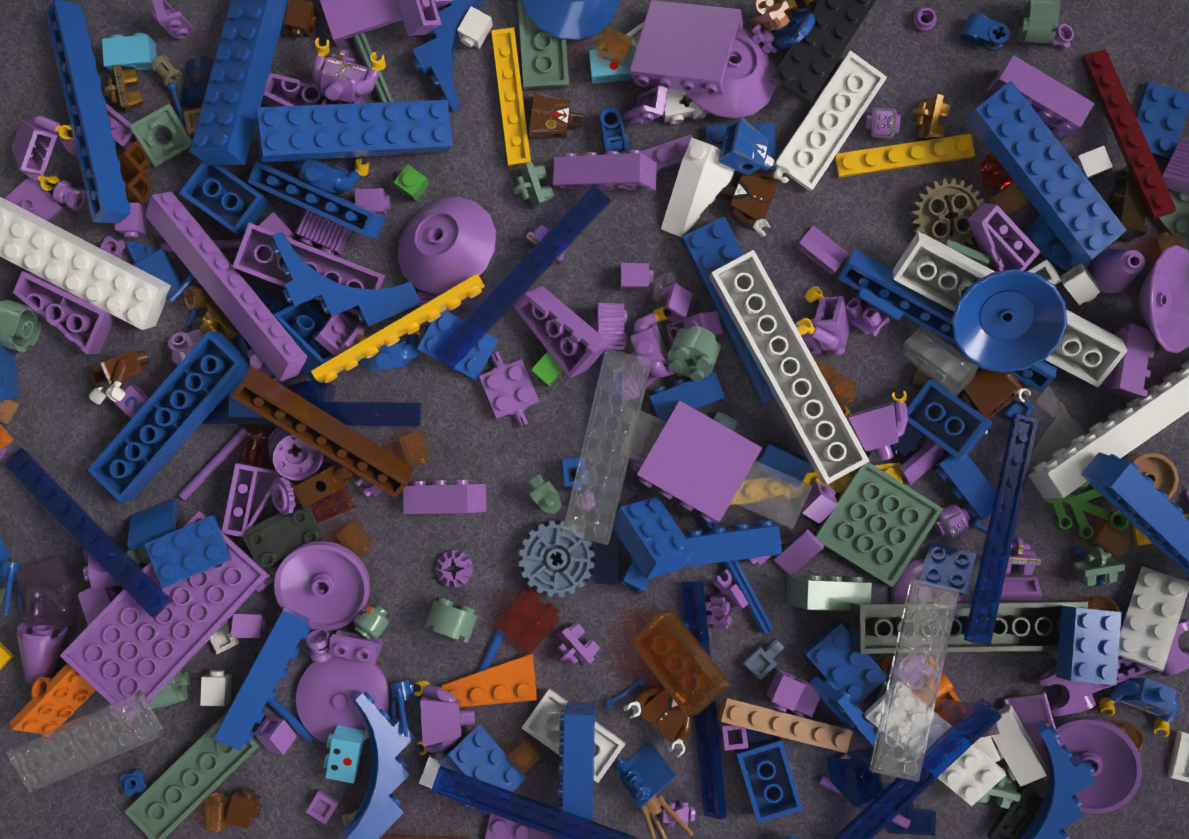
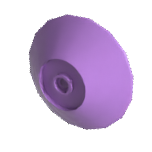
[686,27,777,119]
[397,197,496,294]
[1139,245,1189,354]

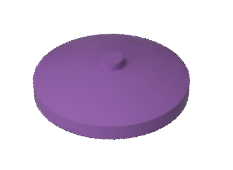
[274,541,370,630]
[296,656,390,743]
[1043,717,1142,813]

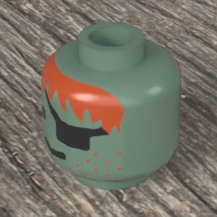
[354,605,389,641]

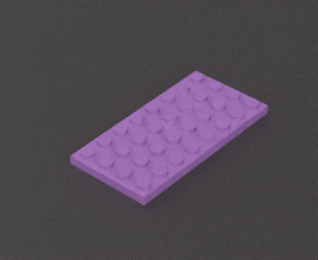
[60,511,269,722]

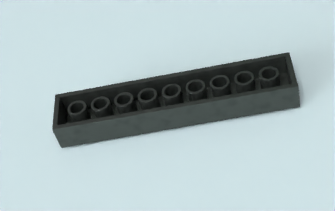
[850,600,1088,654]

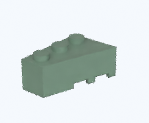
[786,575,872,611]

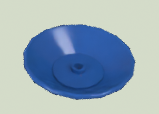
[521,0,619,40]
[951,269,1067,373]

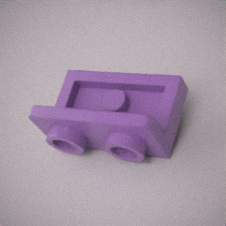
[150,0,195,39]
[622,86,667,126]
[315,312,365,357]
[329,630,383,664]

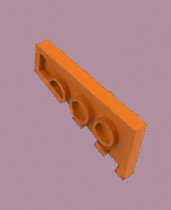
[442,652,537,707]

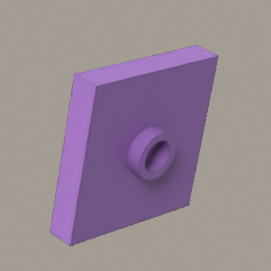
[4,177,65,222]

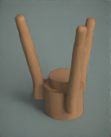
[640,795,693,839]

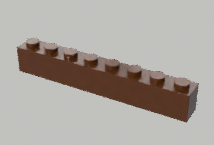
[231,366,413,498]

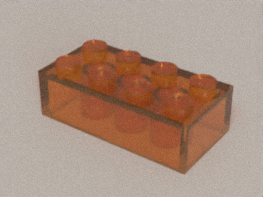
[629,610,732,718]

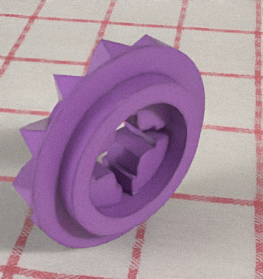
[271,477,295,515]
[435,550,473,588]

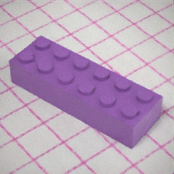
[232,223,385,315]

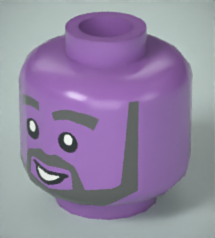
[865,108,900,139]
[934,504,970,539]

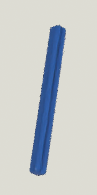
[698,511,773,634]

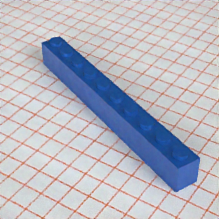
[44,0,131,224]
[838,249,1057,393]

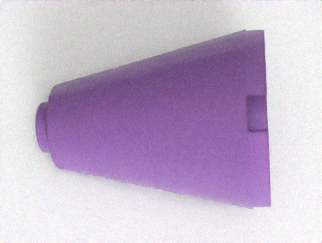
[1087,248,1145,293]
[16,619,68,687]

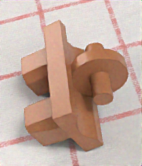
[749,0,790,31]

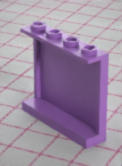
[320,0,403,47]
[630,0,743,95]
[637,400,762,523]

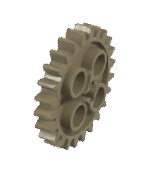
[910,178,984,246]

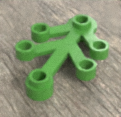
[1040,481,1129,539]

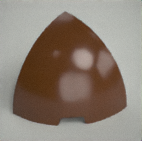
[116,140,152,204]

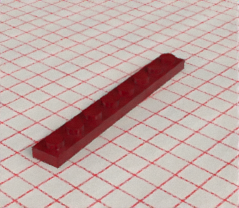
[1082,49,1177,219]

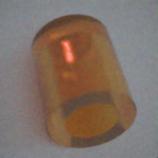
[184,285,217,310]
[203,793,229,831]

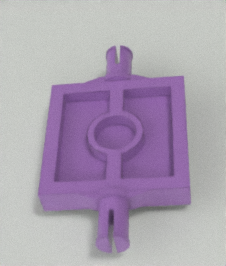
[479,351,539,427]

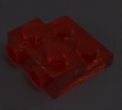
[494,588,561,654]

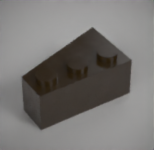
[1108,166,1149,242]

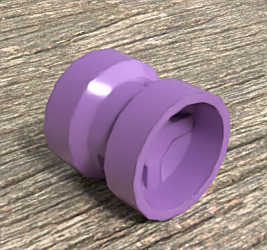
[53,180,87,211]
[306,629,332,663]

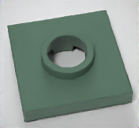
[129,103,193,167]

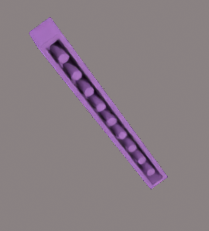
[145,191,307,382]

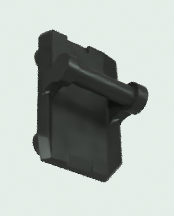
[243,504,324,569]

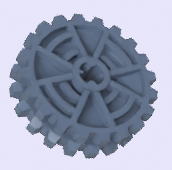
[519,520,595,597]

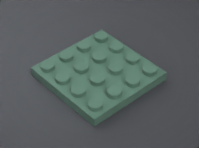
[814,462,944,587]

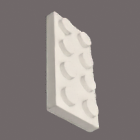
[1118,567,1189,672]
[522,688,625,783]

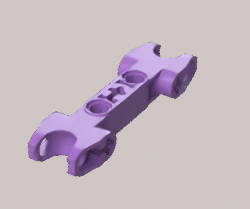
[1035,619,1189,717]

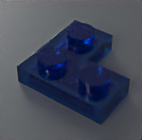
[886,783,936,836]

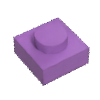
[306,790,339,825]

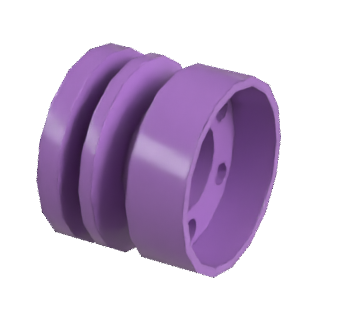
[268,426,323,480]

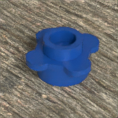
[120,769,147,796]

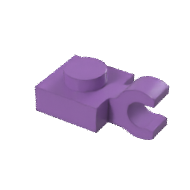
[712,569,749,614]

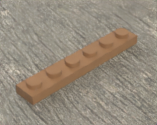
[718,697,852,753]

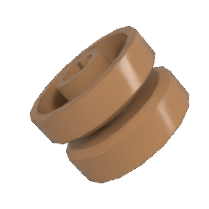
[1122,453,1179,500]

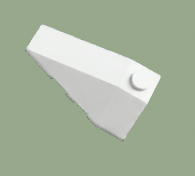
[661,138,735,238]

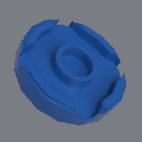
[773,8,815,49]

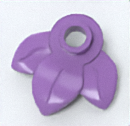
[168,329,204,366]

